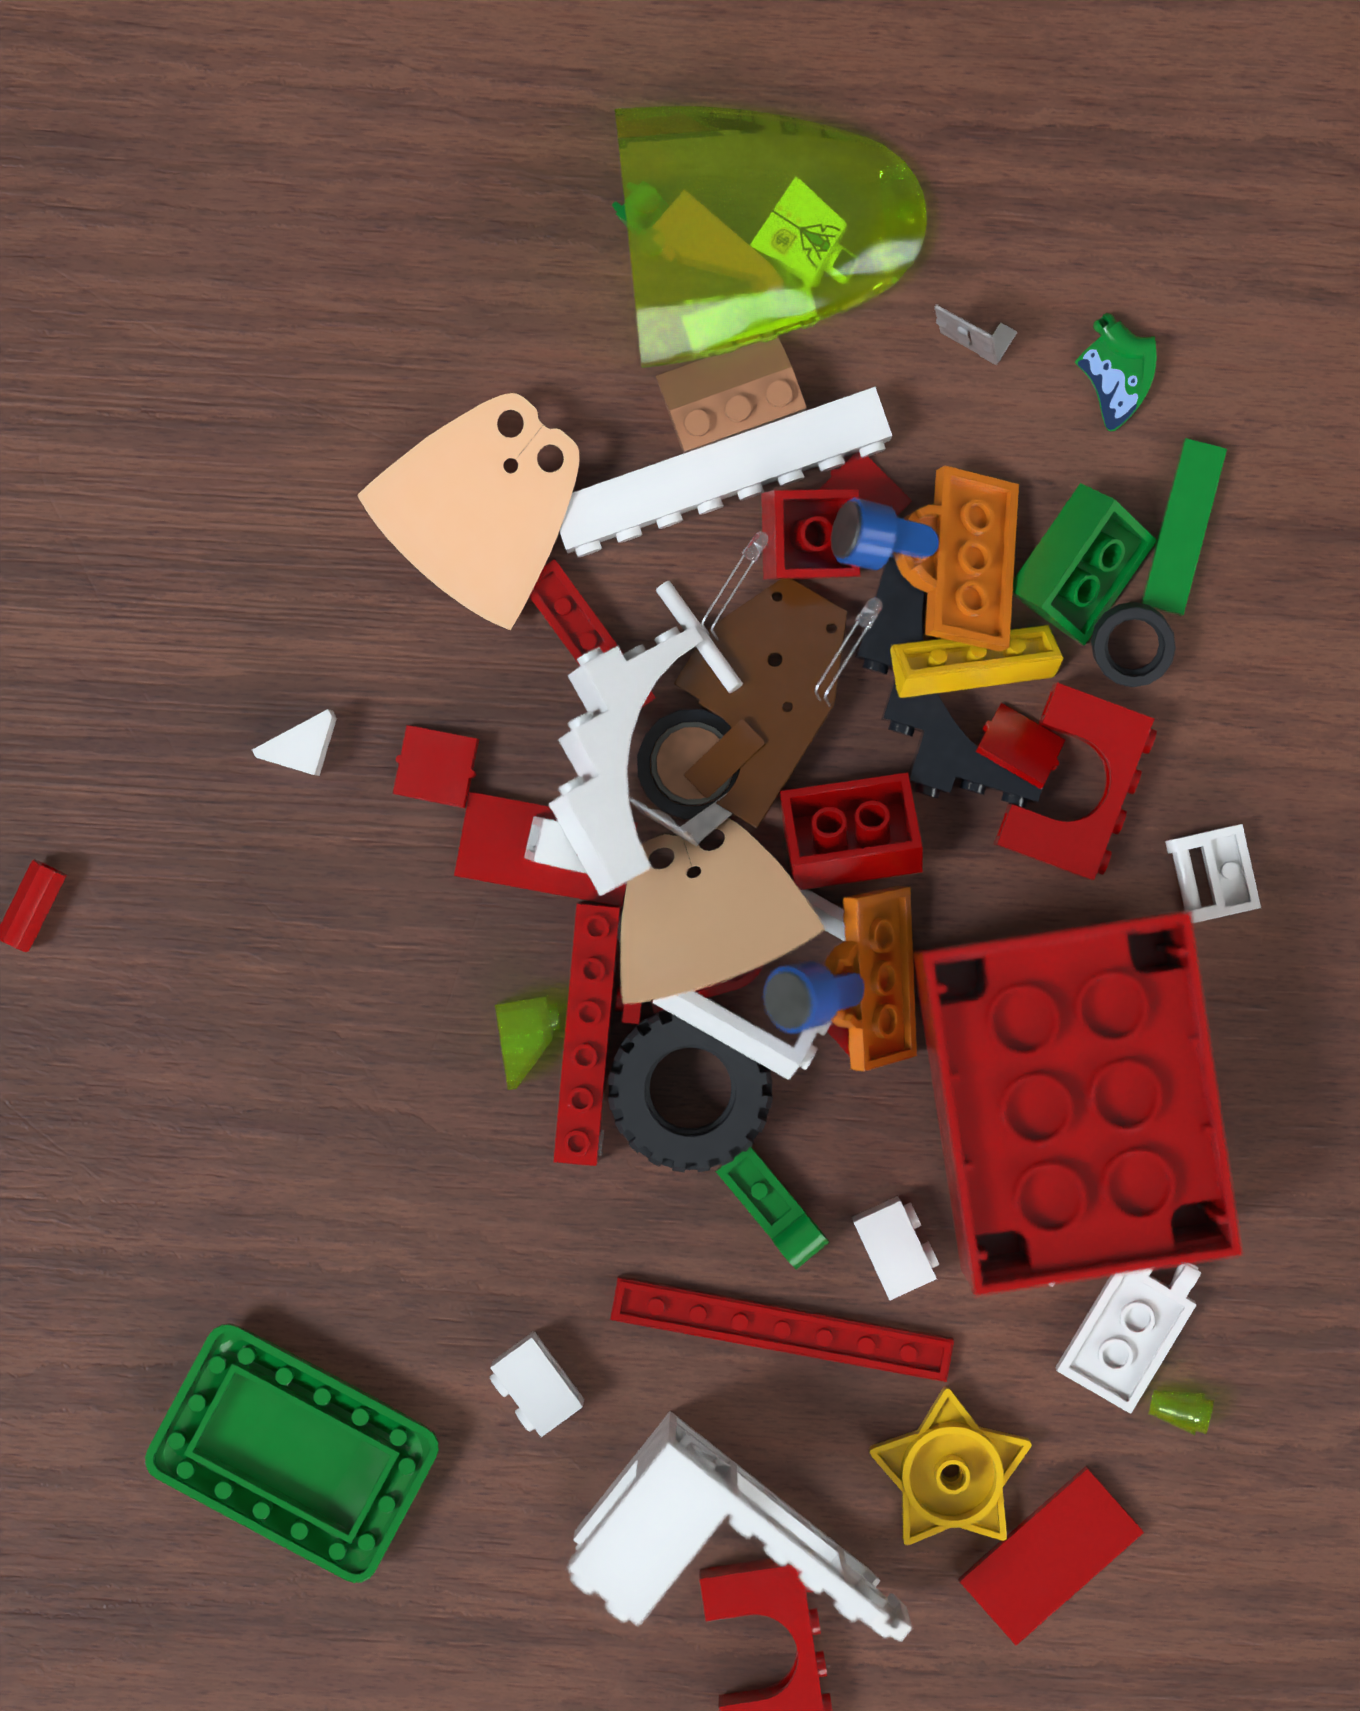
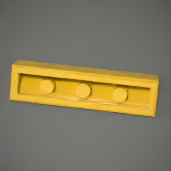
[890,625,1063,698]

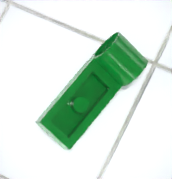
[715,1147,830,1270]

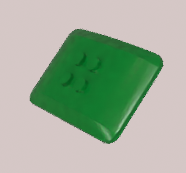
[145,1323,439,1583]

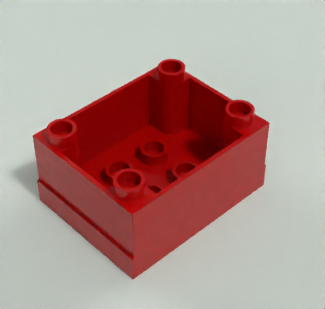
[913,911,1243,1296]

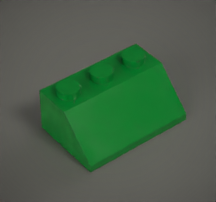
[1012,483,1157,646]

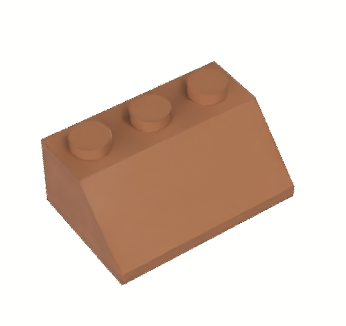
[656,333,807,454]

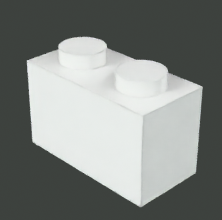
[852,1196,939,1300]
[490,1331,584,1437]

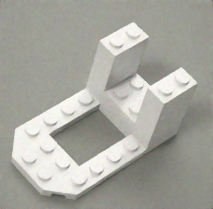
[568,1411,912,1641]

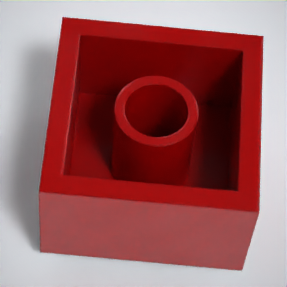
[761,489,860,580]

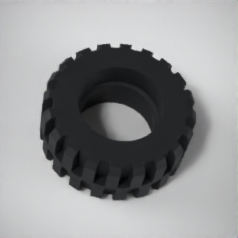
[608,1010,773,1173]

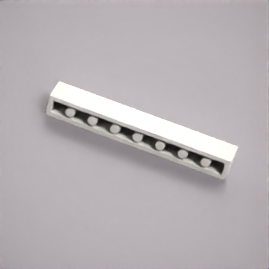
[560,387,892,557]

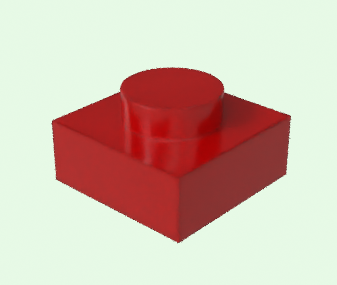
[615,986,642,1024]

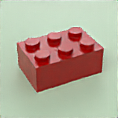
[780,772,923,890]

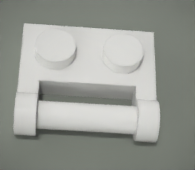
[1165,824,1261,923]

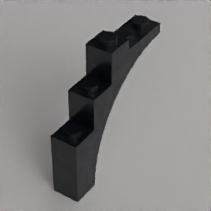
[856,557,1043,808]

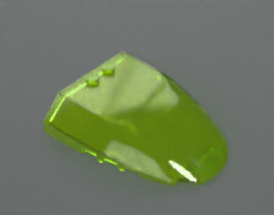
[615,106,927,368]

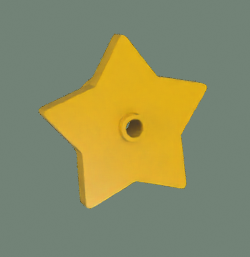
[869,1386,1032,1546]

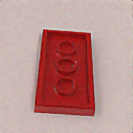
[454,792,638,907]
[958,1466,1144,1646]

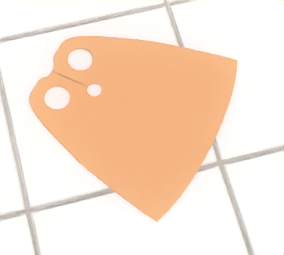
[357,393,580,630]
[621,818,825,1004]

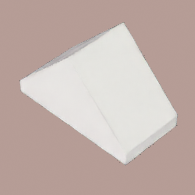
[252,709,337,776]

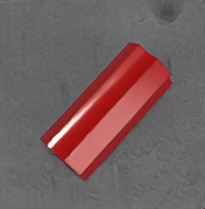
[0,859,67,952]

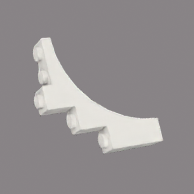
[549,626,703,896]

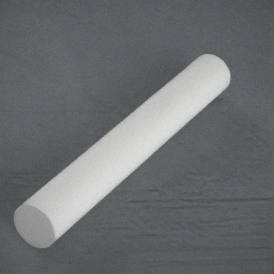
[656,581,743,693]

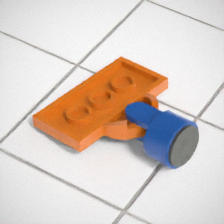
[831,465,1019,652]
[764,886,917,1071]

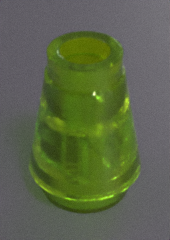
[1148,1390,1214,1436]

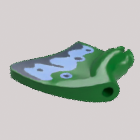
[1074,313,1157,432]

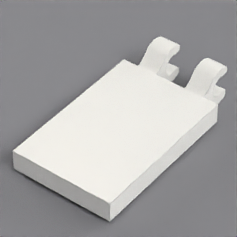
[1056,1263,1201,1414]

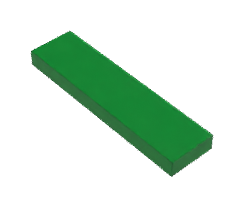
[1141,438,1227,616]

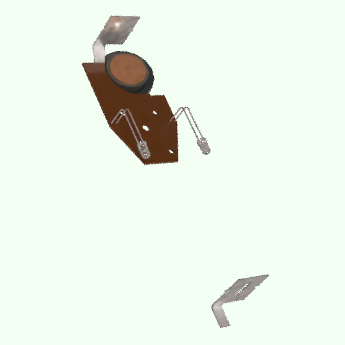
[629,305,1017,846]

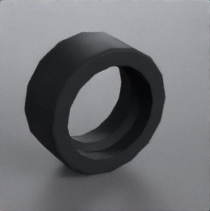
[1091,602,1176,687]

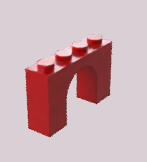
[993,682,1157,881]
[699,1558,833,1711]

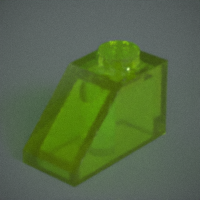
[495,995,561,1090]

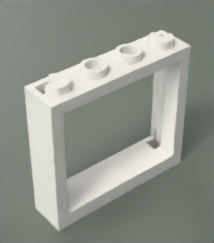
[652,889,845,1080]

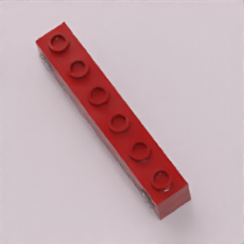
[553,903,622,1166]

